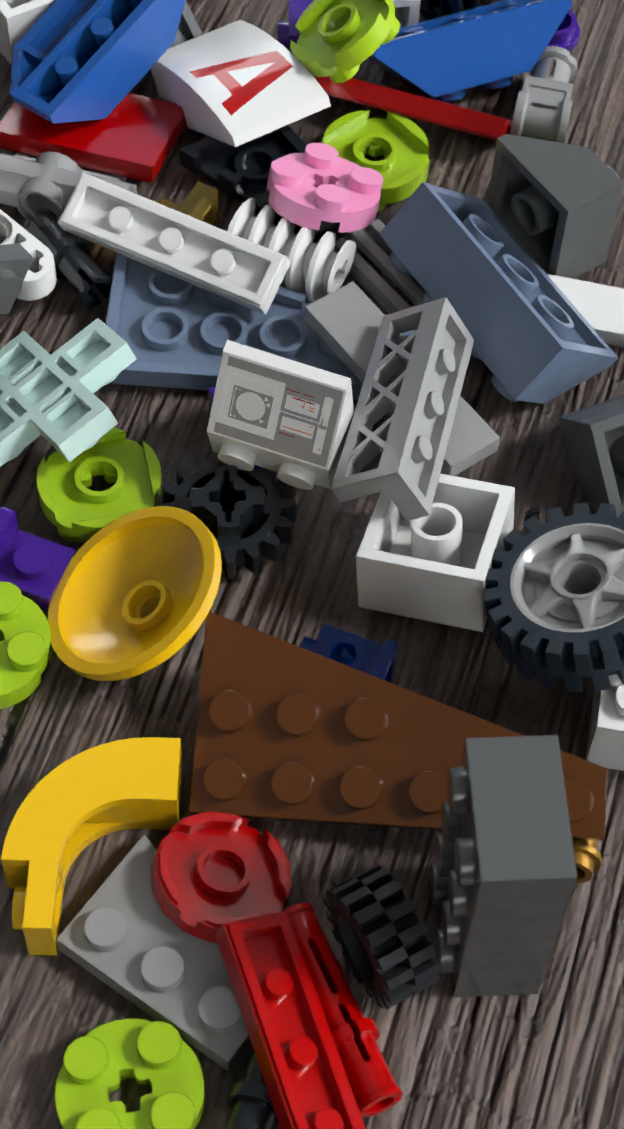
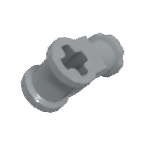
[510,46,577,143]

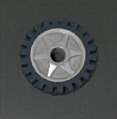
[483,503,624,692]

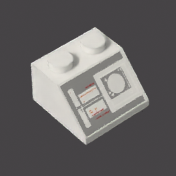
[207,340,354,490]

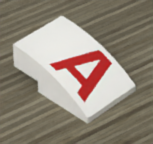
[151,20,331,147]

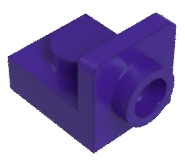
[0,507,76,612]

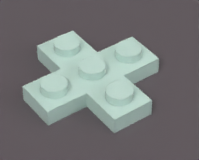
[0,318,137,467]

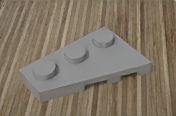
[56,834,251,1071]

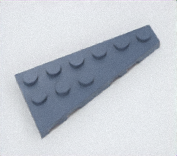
[106,252,415,400]

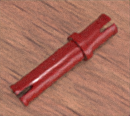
[281,903,403,1117]

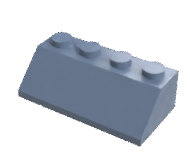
[379,182,618,404]

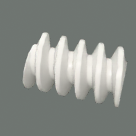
[227,198,356,303]

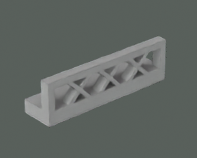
[331,297,474,521]

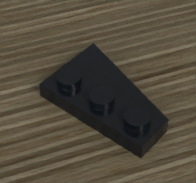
[180,125,355,244]

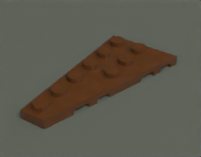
[189,611,608,841]

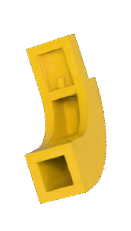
[1,737,182,956]

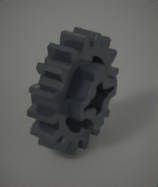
[159,454,296,579]

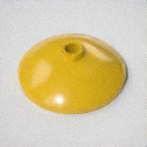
[47,506,222,681]

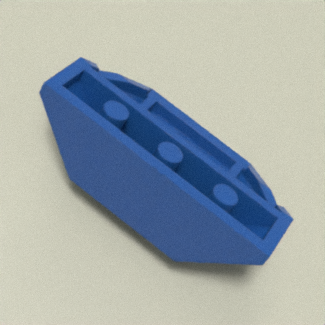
[9,0,186,124]
[368,0,573,102]

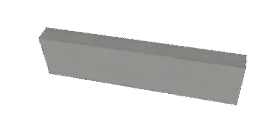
[305,281,500,476]

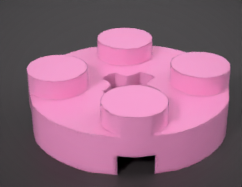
[266,143,383,232]

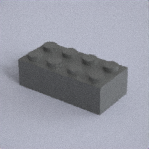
[430,735,577,997]

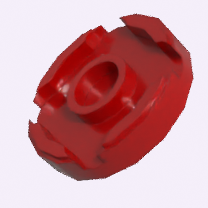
[151,811,292,943]

